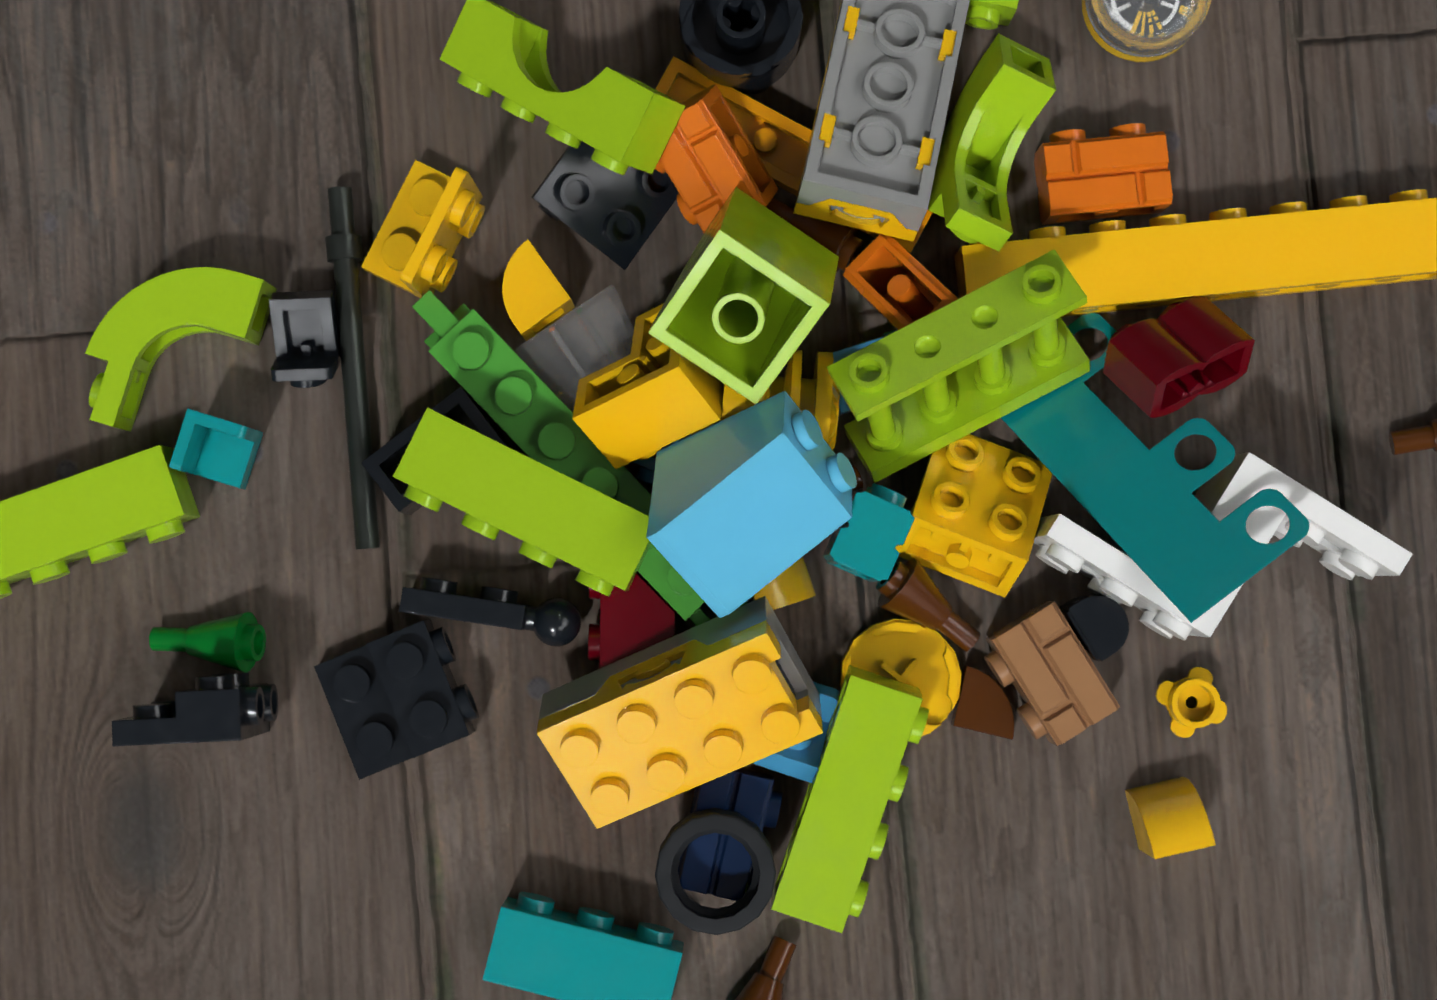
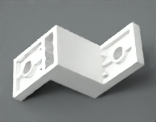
[1034,452,1413,641]

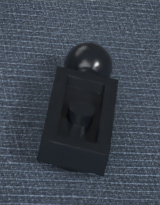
[399,577,581,647]

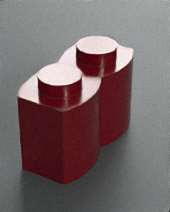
[1103,297,1255,418]

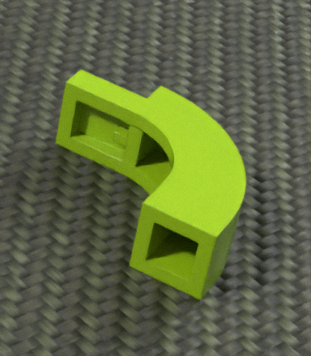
[928,33,1056,251]
[85,267,277,432]

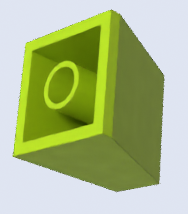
[648,187,839,404]

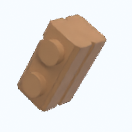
[984,601,1120,746]

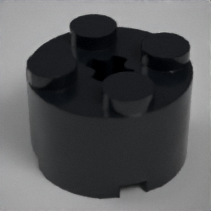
[679,0,803,94]

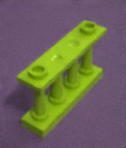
[827,249,1090,483]

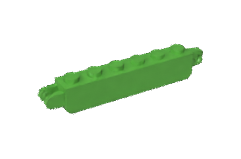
[412,290,748,626]

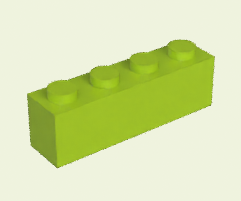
[393,407,651,597]
[0,445,200,599]
[771,665,929,933]

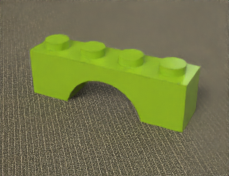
[440,0,685,175]

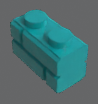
[823,483,915,582]

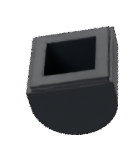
[1059,596,1129,661]

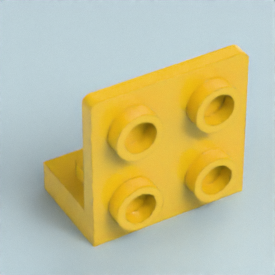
[361,160,485,298]
[895,434,1052,598]

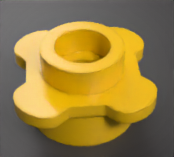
[1155,667,1227,738]

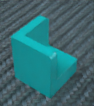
[169,408,264,490]

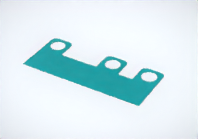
[1001,313,1309,623]

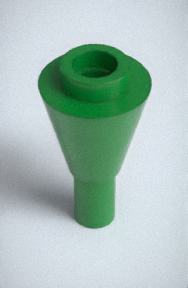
[149,612,266,673]

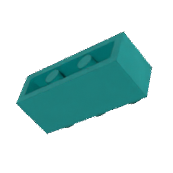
[482,892,684,1000]

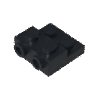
[314,620,479,780]
[112,672,278,747]

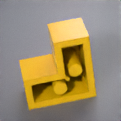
[572,303,724,469]

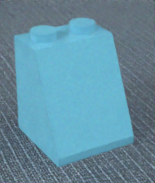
[646,391,857,618]

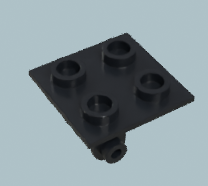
[531,141,678,270]

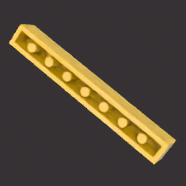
[954,189,1437,317]

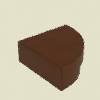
[951,665,1014,740]

